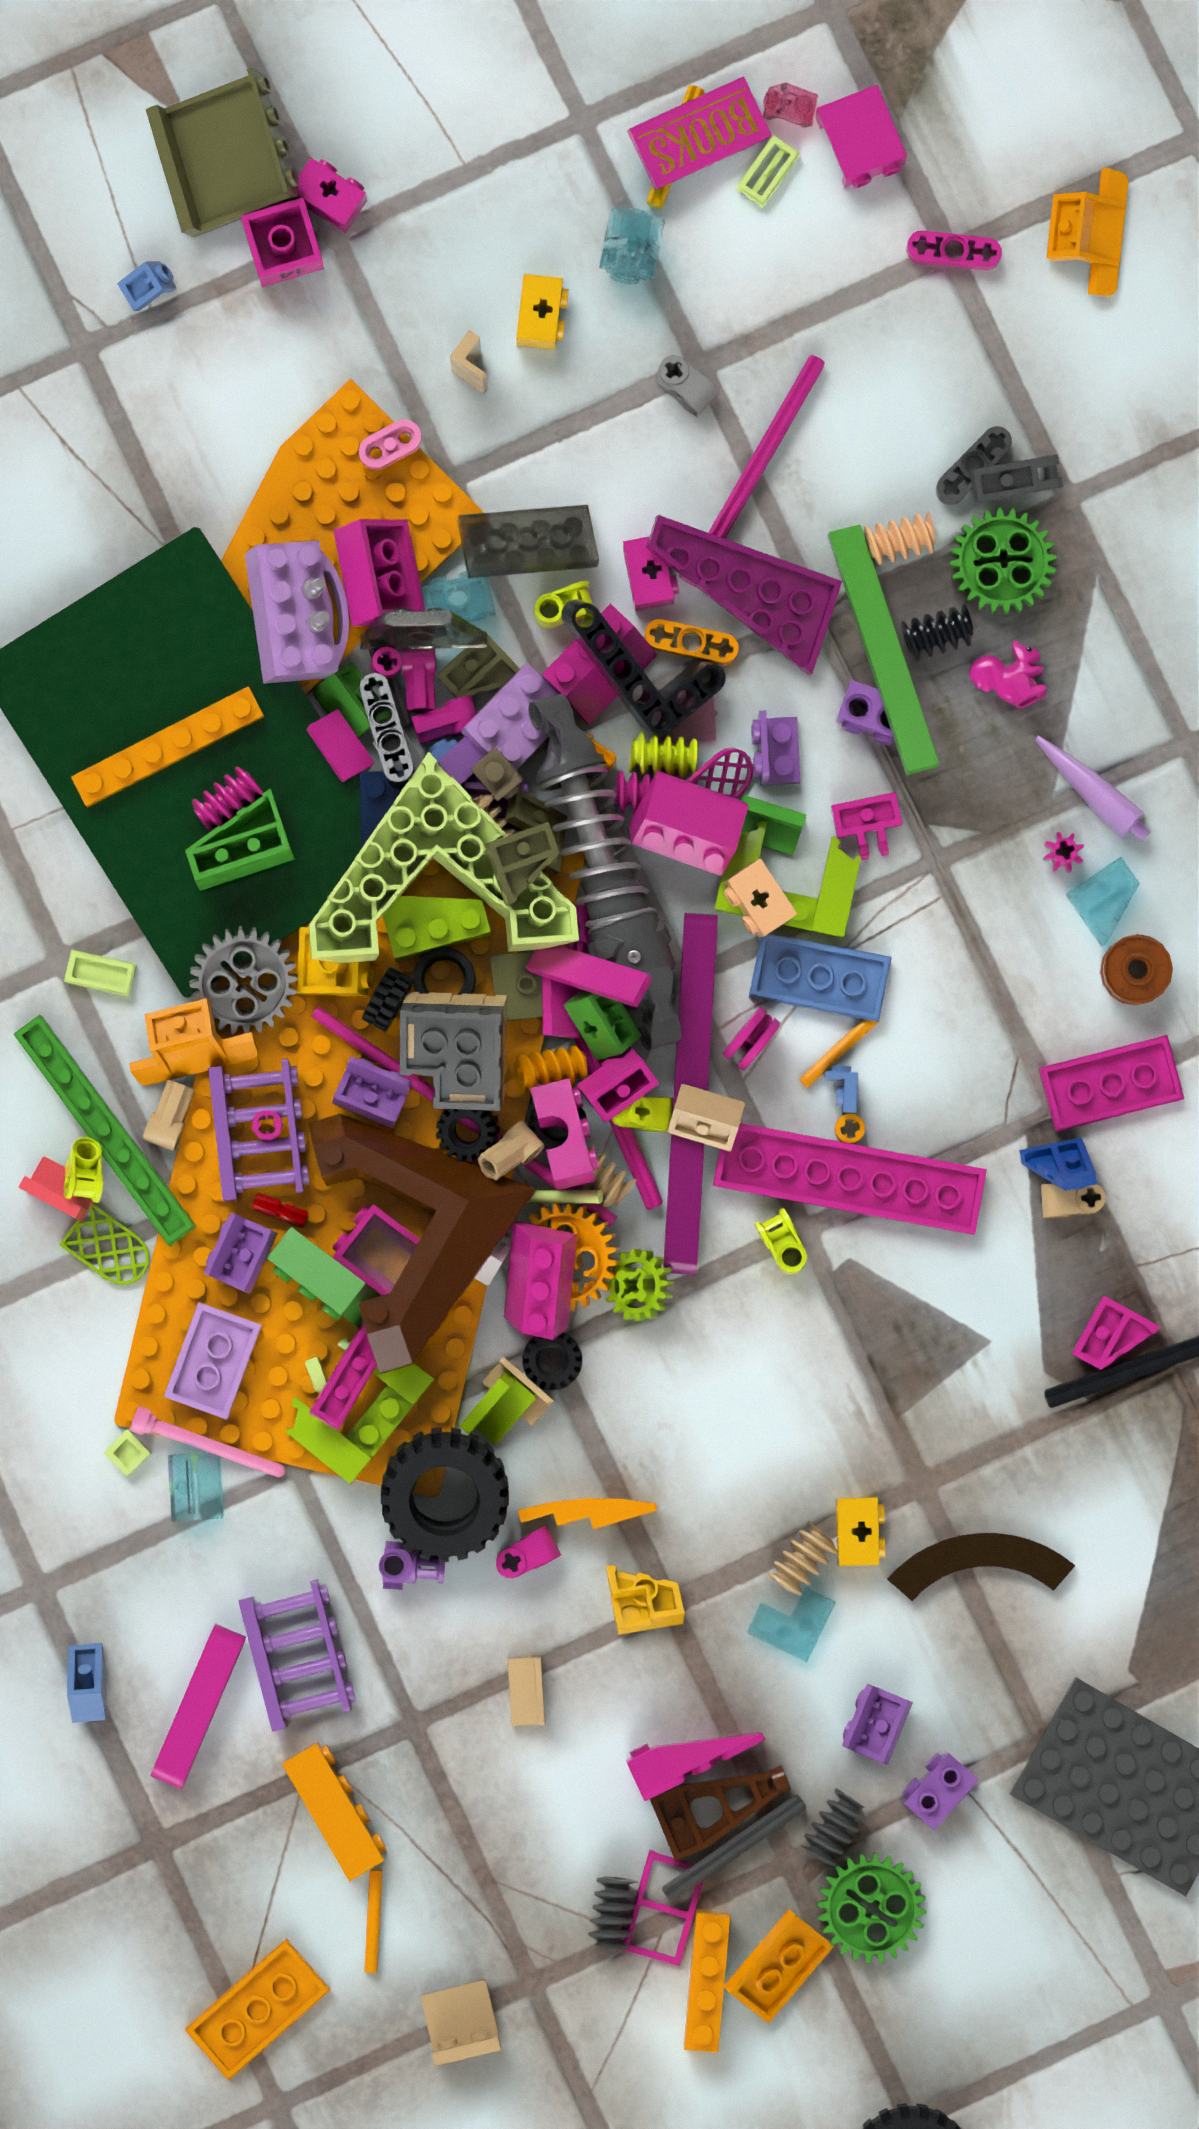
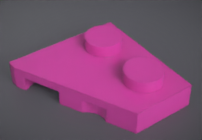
[1071,1295,1160,1370]

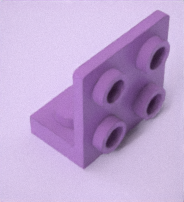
[751,710,800,786]

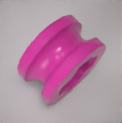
[370,647,402,679]
[252,1110,283,1141]

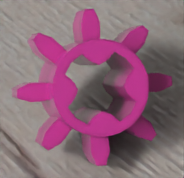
[1043,832,1084,873]

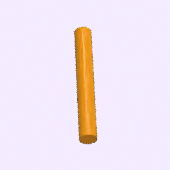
[799,1019,880,1089]
[364,1870,383,1973]

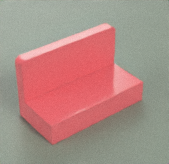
[18,1157,93,1222]

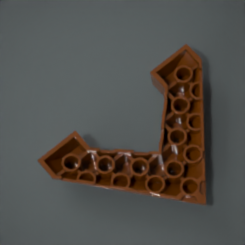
[308,1114,537,1374]

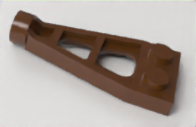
[650,1765,792,1861]

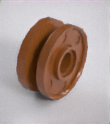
[1100,934,1173,1006]

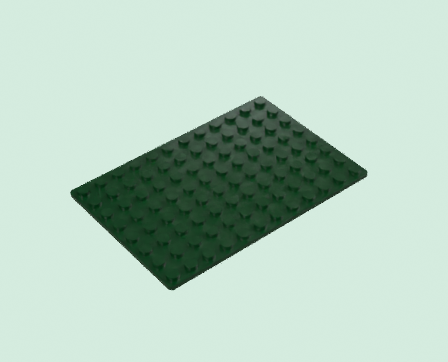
[0,527,361,998]

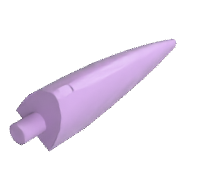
[1035,736,1151,841]

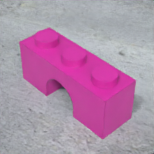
[530,1078,599,1191]

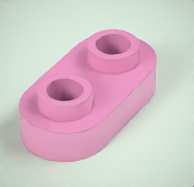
[359,420,421,470]

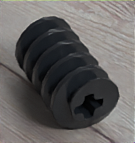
[901,604,973,660]

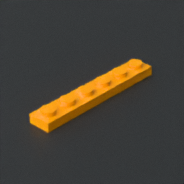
[71,686,264,807]

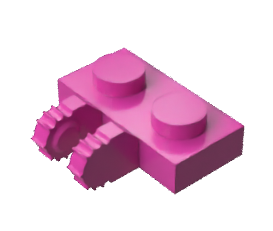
[831,792,903,860]

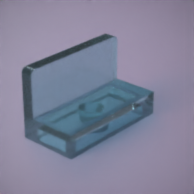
[168,1452,224,1522]

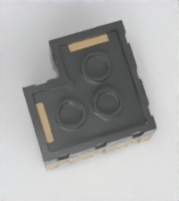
[400,992,508,1111]

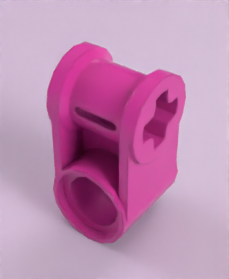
[496,1526,562,1579]

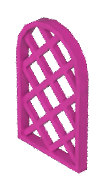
[686,747,753,799]

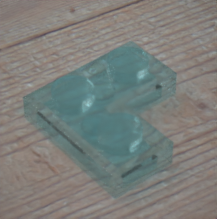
[746,1587,836,1662]

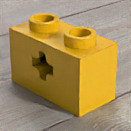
[516,274,569,350]
[836,1497,885,1566]

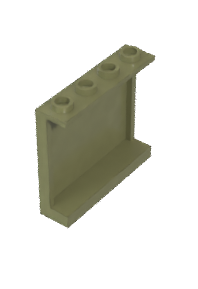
[145,68,299,238]

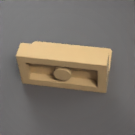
[450,330,488,393]
[667,1084,745,1152]
[482,1357,554,1426]
[507,1656,545,1726]

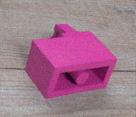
[577,1046,659,1123]

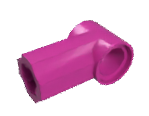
[401,646,436,713]
[411,695,477,745]

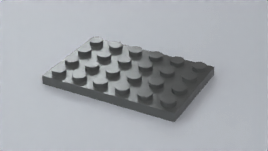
[1009,1677,1199,1897]

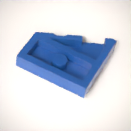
[1019,1138,1097,1191]

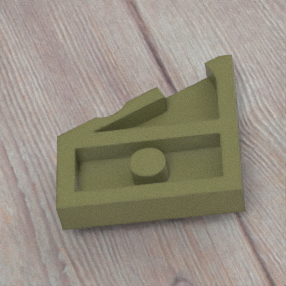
[484,822,560,905]

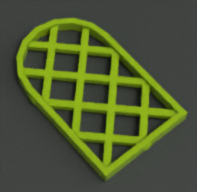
[59,1204,150,1285]

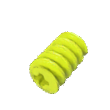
[629,732,699,780]

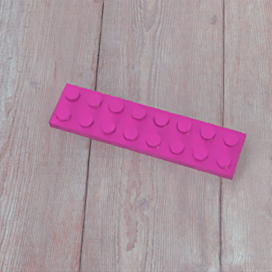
[713,1123,987,1235]

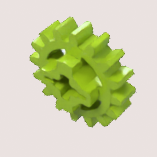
[605,1249,674,1321]

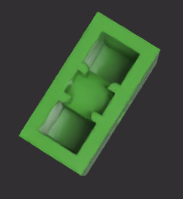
[563,989,641,1060]

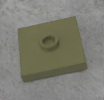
[490,951,543,1021]

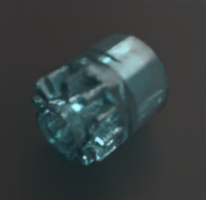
[599,207,665,284]

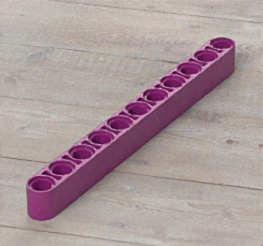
[663,913,718,1275]

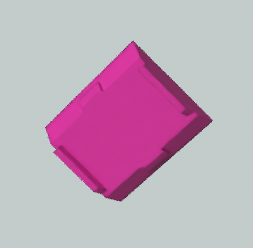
[542,977,581,1039]

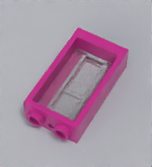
[332,1204,420,1295]

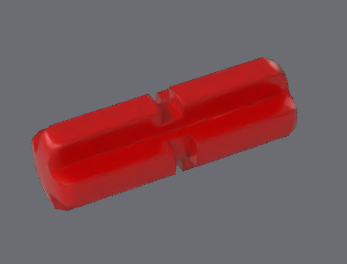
[252,1193,309,1228]

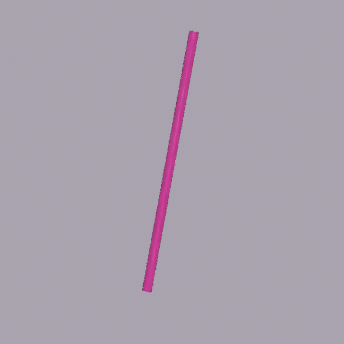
[311,1006,617,1227]

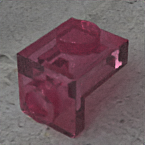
[763,82,818,128]

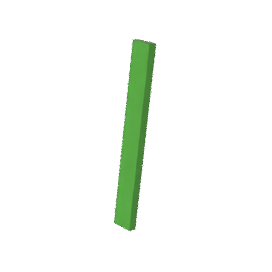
[828,524,939,775]
[13,1014,197,1247]

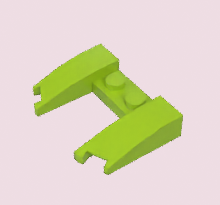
[714,821,861,938]
[286,1338,435,1484]

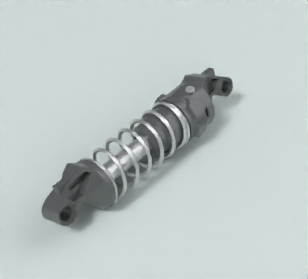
[528,693,681,1050]

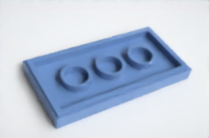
[749,933,892,1023]

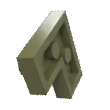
[505,789,568,876]

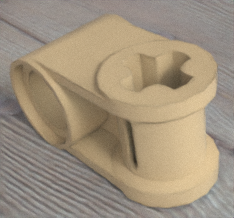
[1041,1183,1106,1218]

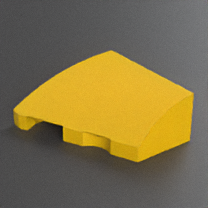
[606,1565,685,1635]

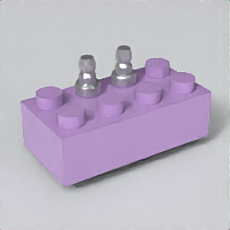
[245,540,349,684]

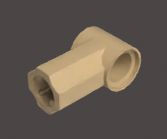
[143,1080,195,1151]
[477,1121,545,1180]

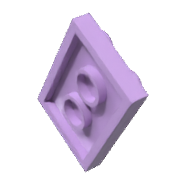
[460,663,573,770]
[164,1302,262,1420]

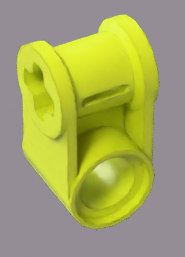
[533,581,598,629]
[612,1096,673,1132]
[64,1137,103,1203]
[754,1208,807,1274]

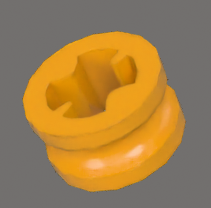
[835,1114,865,1144]

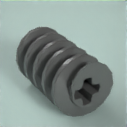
[800,1788,867,1866]
[588,1876,638,1950]

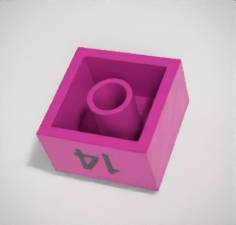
[240,197,324,288]

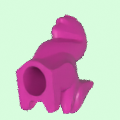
[969,641,1047,708]

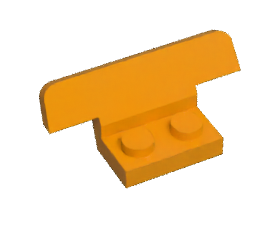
[1046,168,1129,297]
[129,998,258,1086]

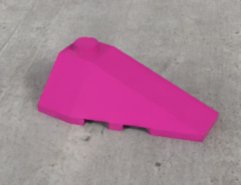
[626,1732,765,1801]

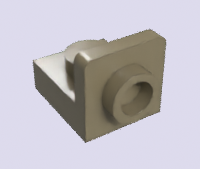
[470,746,523,801]

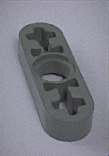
[936,426,1012,505]

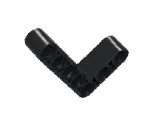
[561,599,726,735]

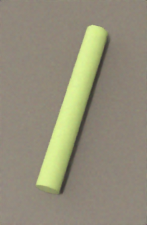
[526,1190,603,1204]

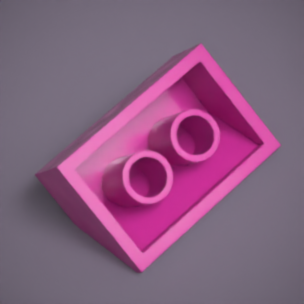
[333,519,426,627]
[542,603,658,725]
[630,770,748,876]
[504,1221,577,1340]

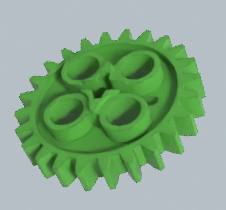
[949,507,1057,616]
[817,1852,927,1964]

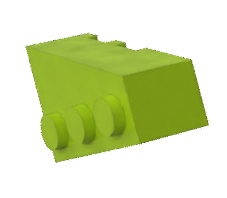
[383,896,492,963]

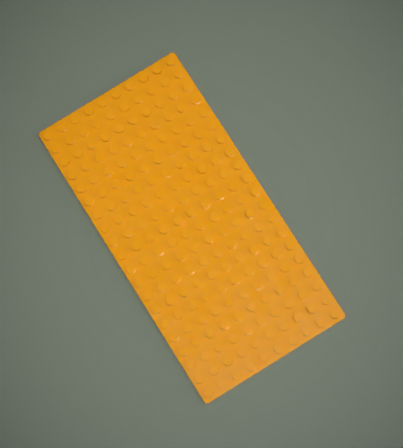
[114,847,585,1497]

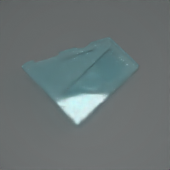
[1066,857,1140,947]

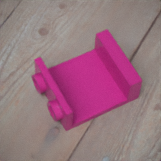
[815,84,907,188]

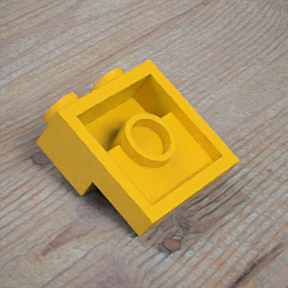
[297,927,375,996]

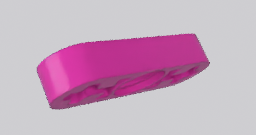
[906,231,1002,271]

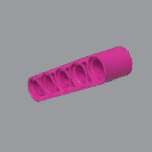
[150,1624,246,1789]

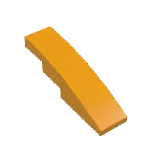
[517,1498,657,1529]

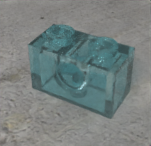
[422,569,496,631]

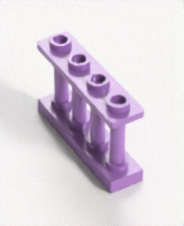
[208,1059,310,1202]
[238,1579,356,1732]

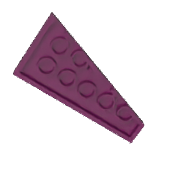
[646,515,842,676]

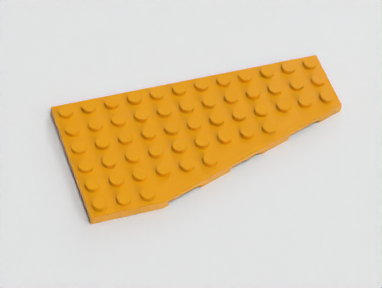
[221,379,489,696]

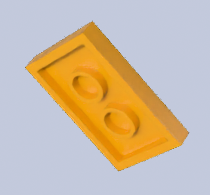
[723,1909,834,2024]

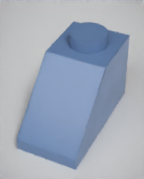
[67,1643,106,1723]

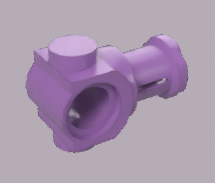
[379,1541,445,1590]

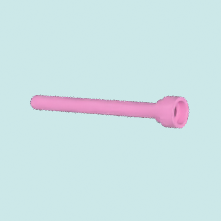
[129,1406,285,1477]

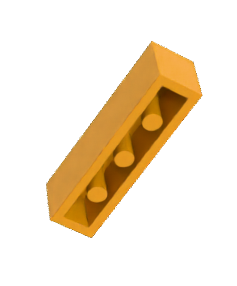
[282,1741,387,1881]
[683,1909,730,2053]

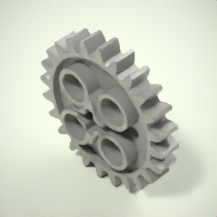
[189,926,298,1034]

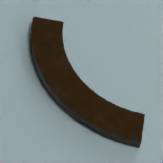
[887,1533,1075,1601]

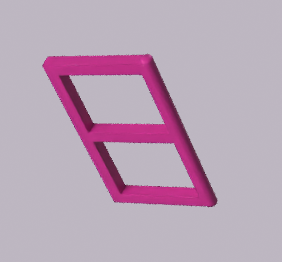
[622,1850,704,1966]

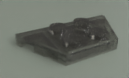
[360,607,487,650]

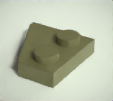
[436,630,520,698]

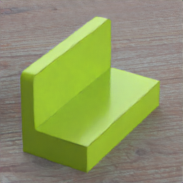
[459,1370,537,1444]

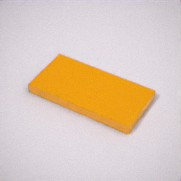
[184,1938,331,2081]

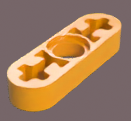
[645,619,739,665]

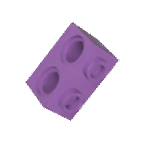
[836,680,895,746]

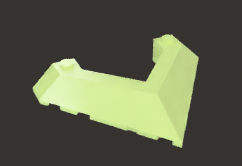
[309,752,579,963]

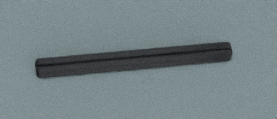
[1044,1336,1199,1408]

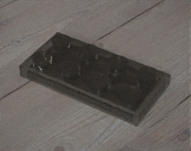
[458,504,599,578]

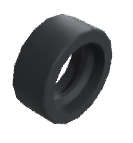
[413,947,476,995]

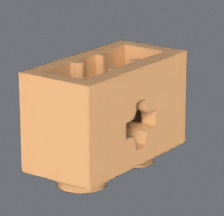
[723,858,797,938]

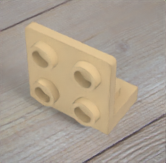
[421,1980,501,2066]

